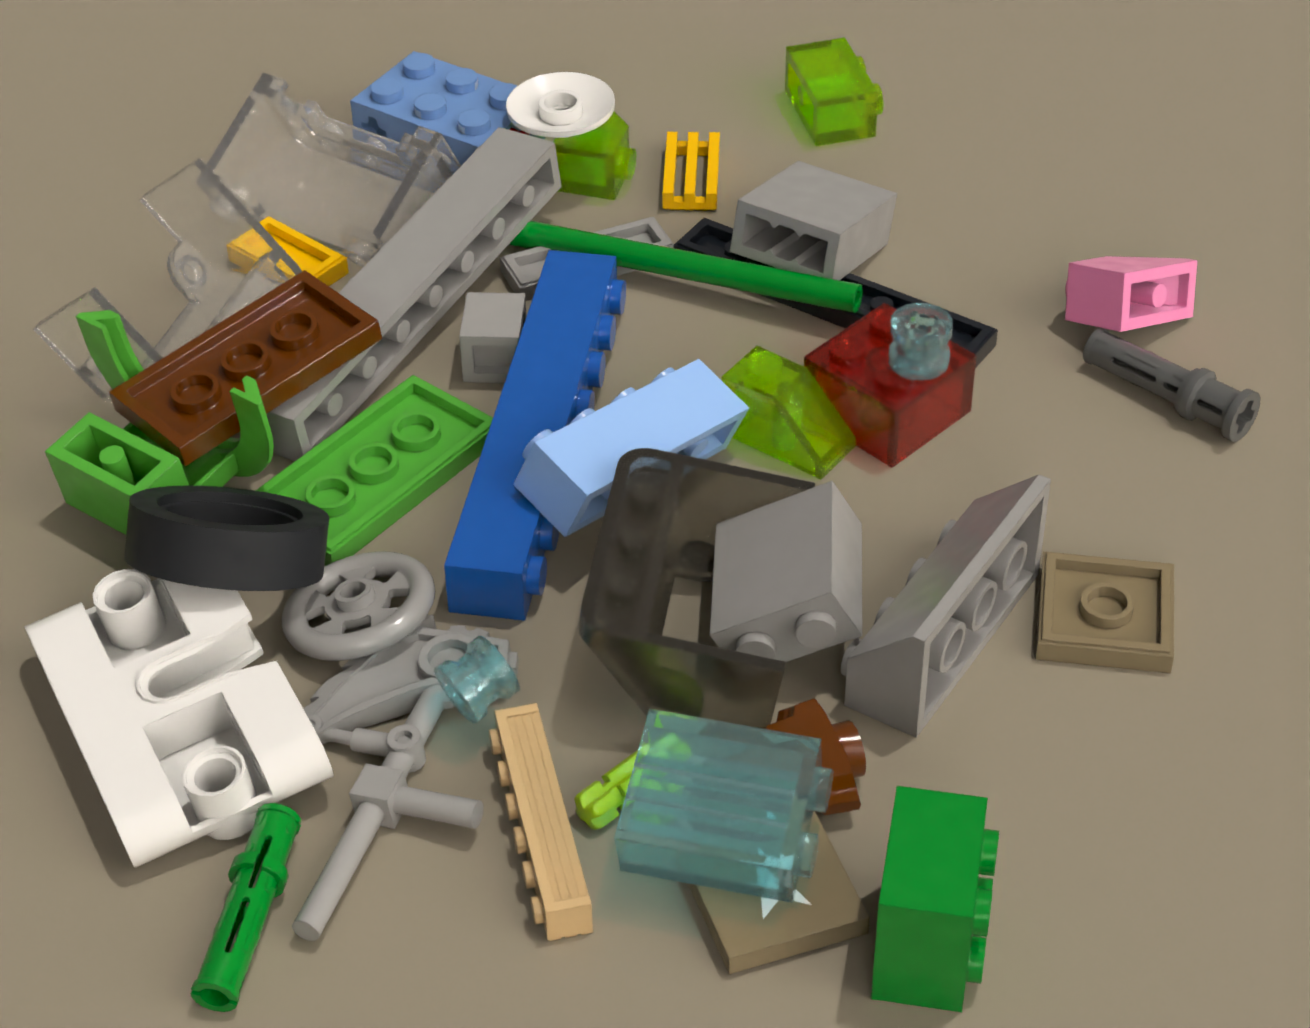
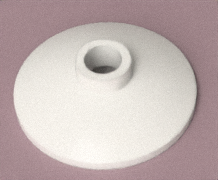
[506,72,615,138]

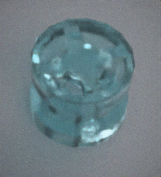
[888,303,953,380]
[434,636,520,723]

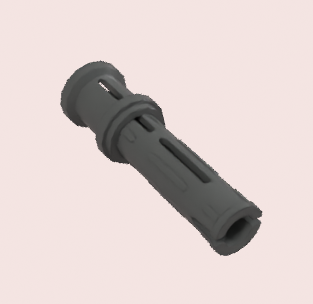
[1083,328,1261,442]

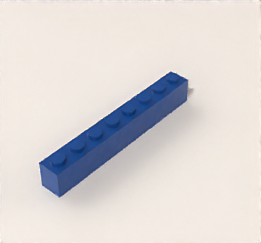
[444,250,626,621]

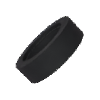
[124,486,329,591]

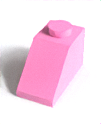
[1065,256,1197,332]

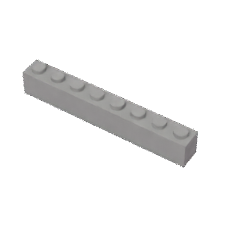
[267,127,562,461]

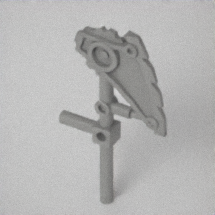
[292,615,519,941]

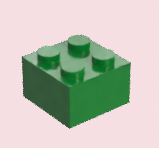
[871,786,999,1012]

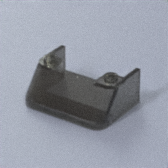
[578,448,815,742]

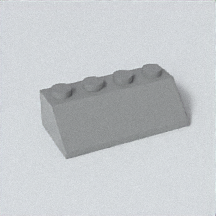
[841,475,1051,738]

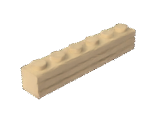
[489,703,593,941]

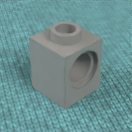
[459,292,527,383]

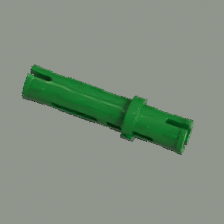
[190,803,301,1012]

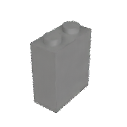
[730,161,897,280]
[710,481,862,677]

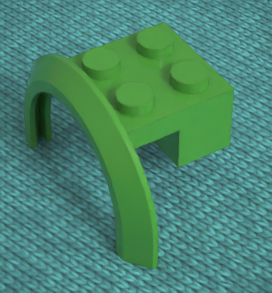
[45,310,274,535]

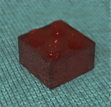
[802,303,977,468]

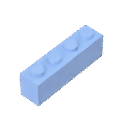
[513,359,749,537]

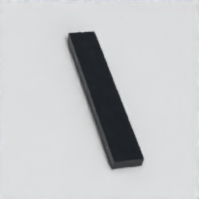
[673,217,998,377]

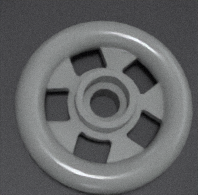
[282,551,435,661]

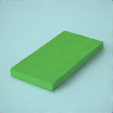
[255,375,493,566]

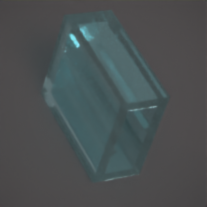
[614,709,833,903]

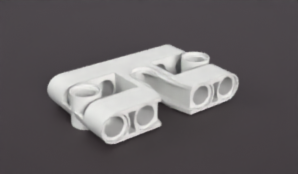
[24,569,334,868]

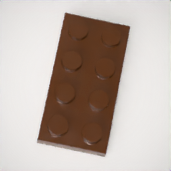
[109,270,382,466]

